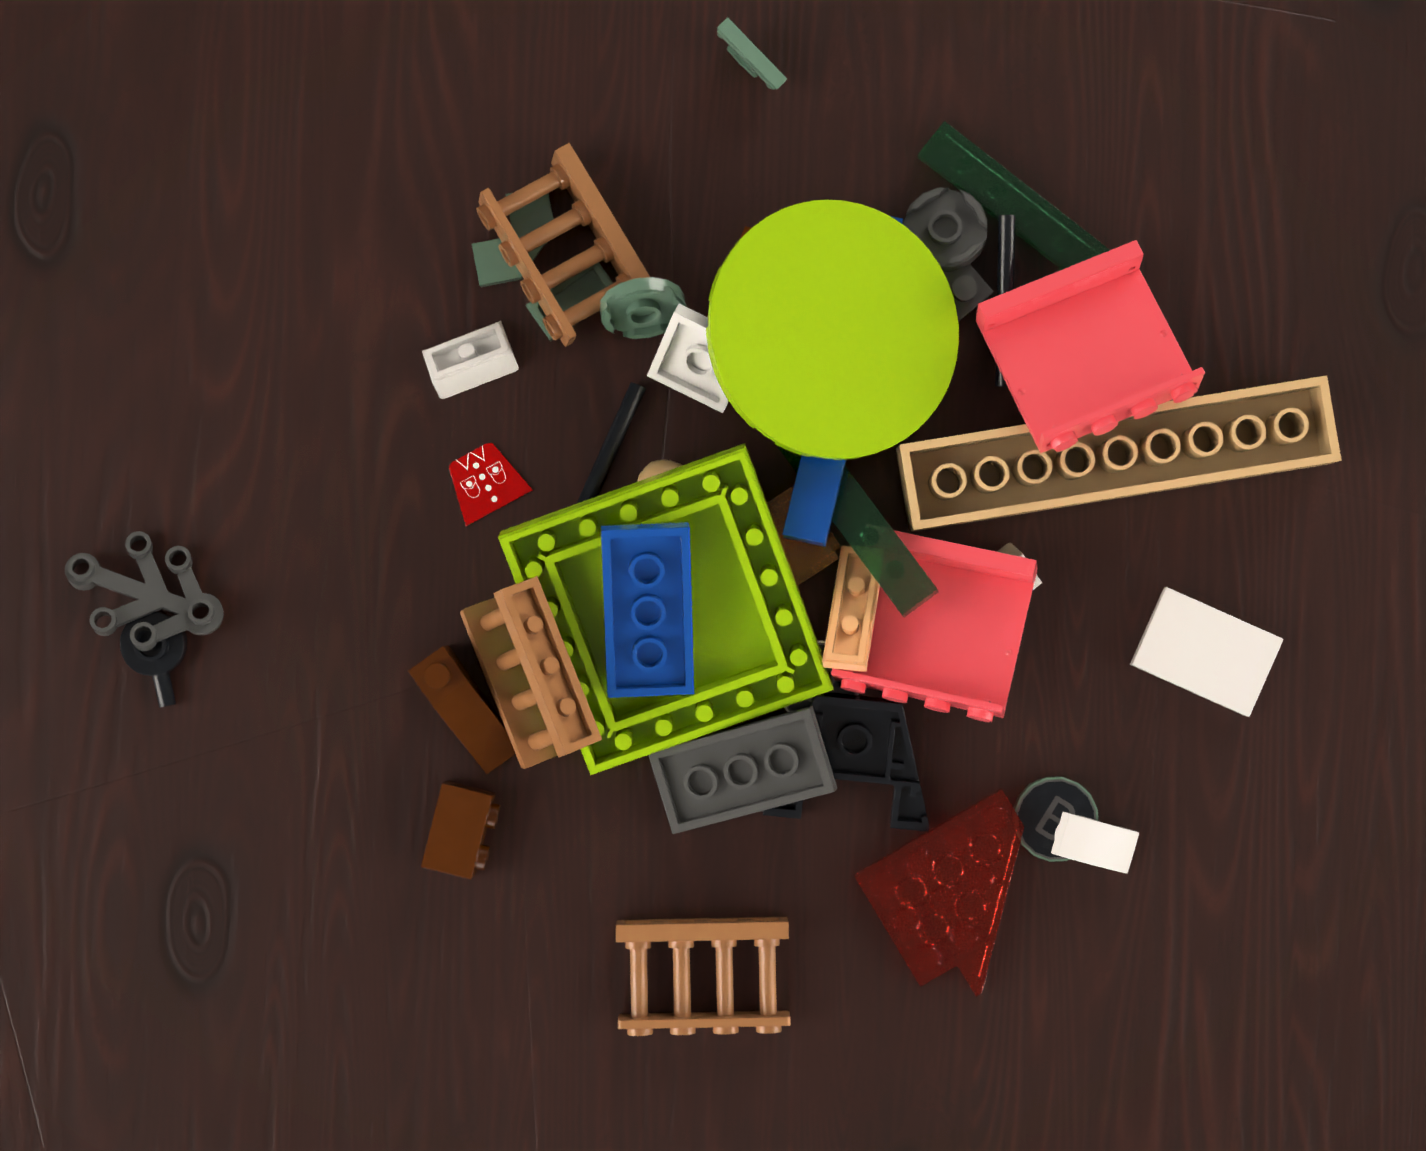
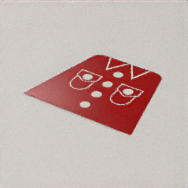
[449,443,532,526]

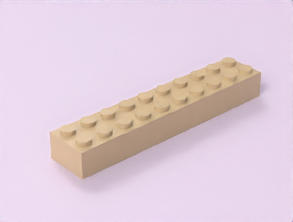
[896,375,1342,532]

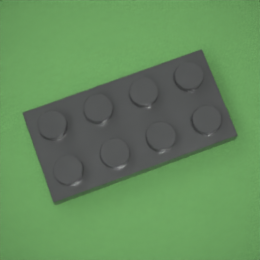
[648,706,837,834]

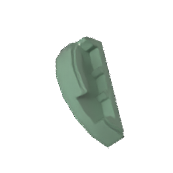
[717,17,787,90]

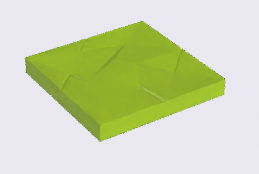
[498,443,834,775]

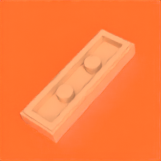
[822,546,885,672]

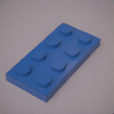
[601,522,694,698]

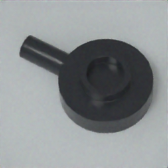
[120,612,187,708]

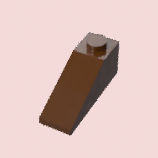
[408,645,515,774]

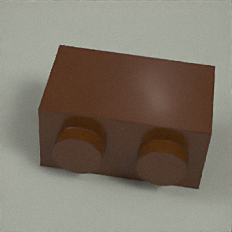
[421,781,501,880]

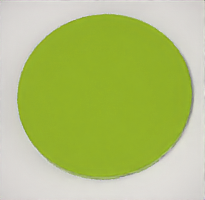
[706,199,959,460]

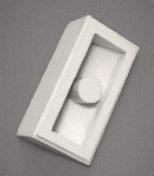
[422,321,519,399]

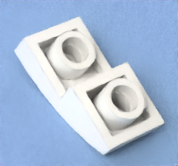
[1051,812,1139,874]

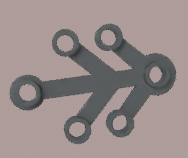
[65,531,224,651]

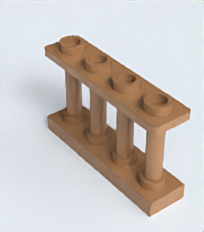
[476,143,650,347]
[460,576,602,769]
[616,917,791,1036]

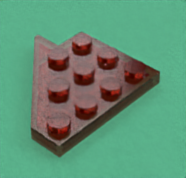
[854,788,1024,997]

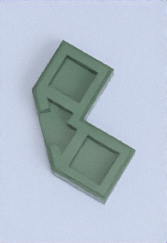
[472,193,554,287]

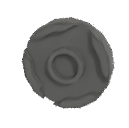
[903,188,987,272]

